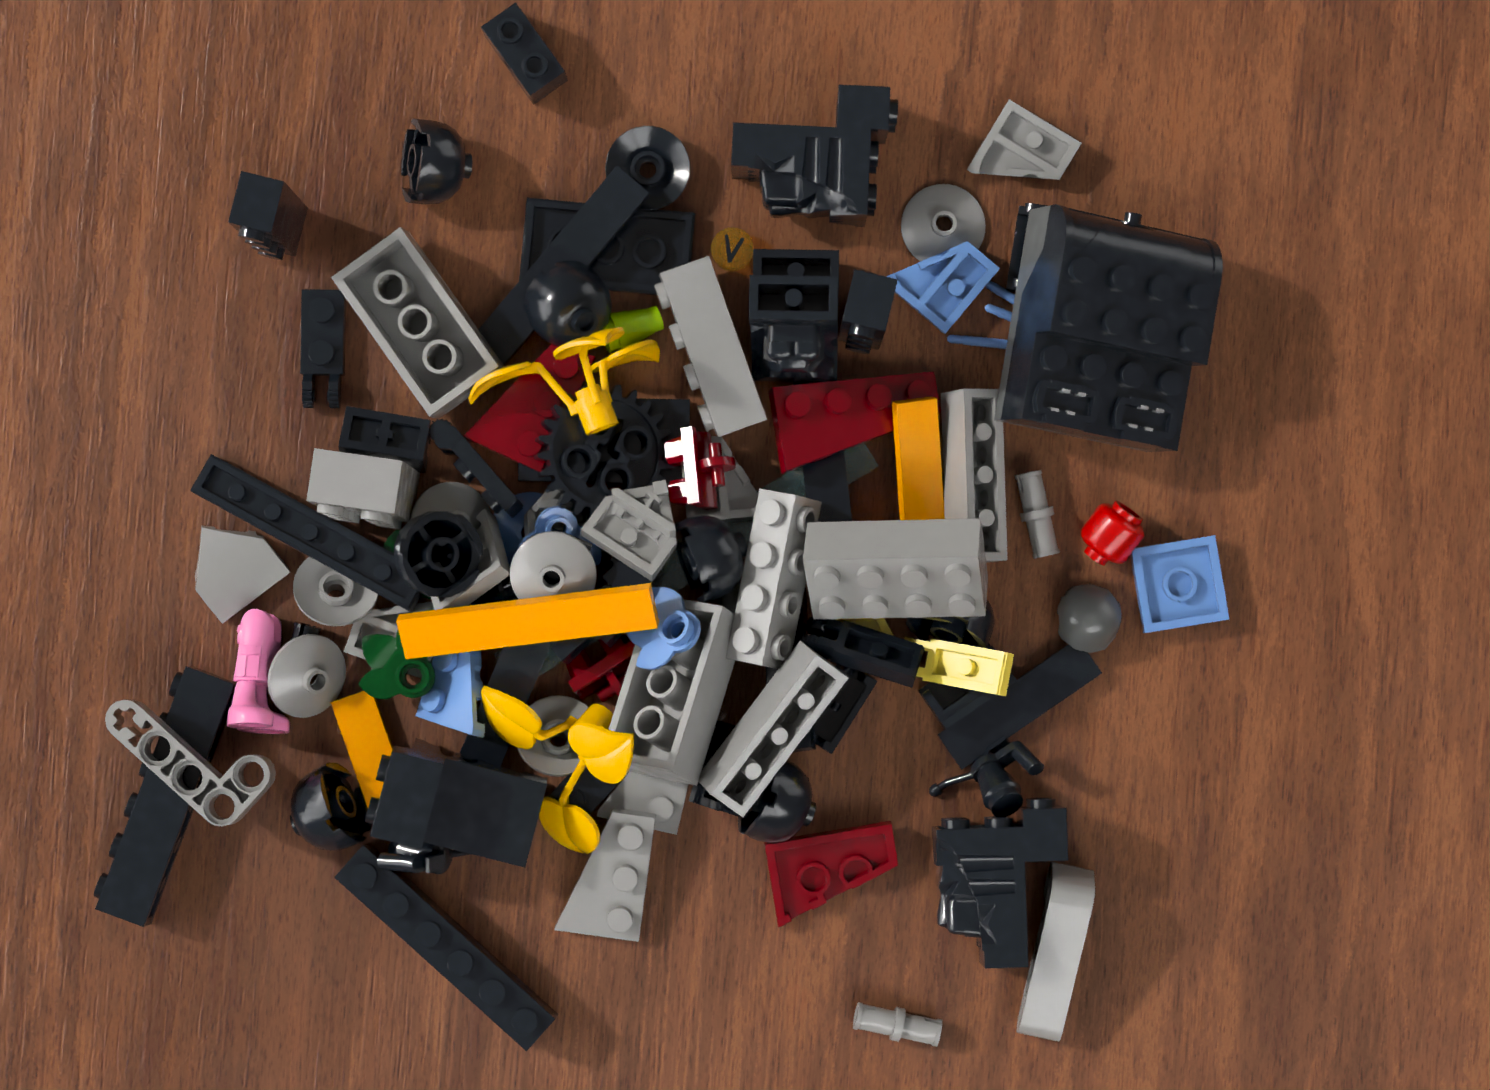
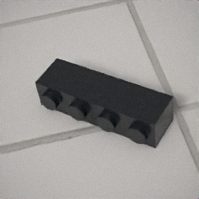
[228,171,308,261]
[838,269,898,354]

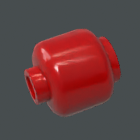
[1080,500,1144,566]

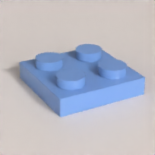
[1130,535,1229,633]

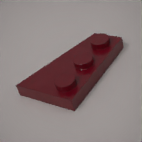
[463,344,596,472]
[764,821,898,928]

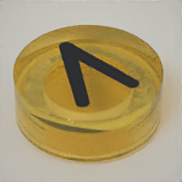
[711,227,753,271]

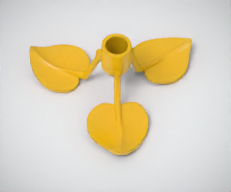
[468,327,660,435]
[481,685,634,855]

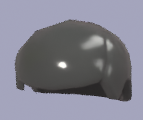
[1057,583,1122,653]

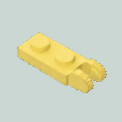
[904,637,1014,696]

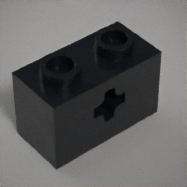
[481,2,568,105]

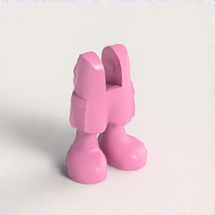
[227,609,290,734]

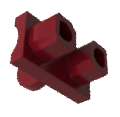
[664,426,736,510]
[566,635,635,702]

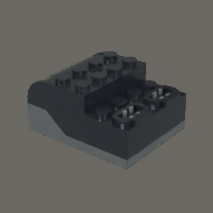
[994,204,1223,452]

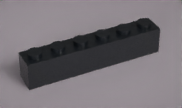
[94,666,236,927]
[334,843,558,1051]

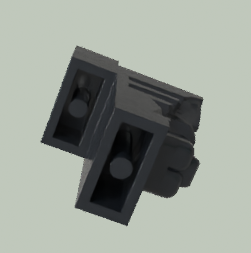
[731,84,898,227]
[749,249,839,382]
[365,738,547,868]
[932,798,1068,969]

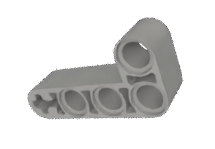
[105,700,276,827]
[1016,862,1095,1042]

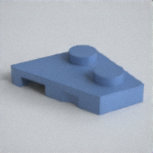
[886,241,1000,334]
[416,650,485,738]

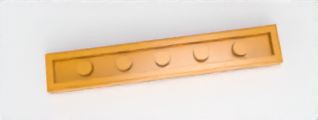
[396,583,659,659]

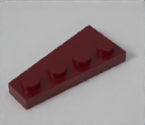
[768,371,941,474]

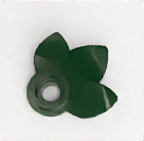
[358,630,435,699]

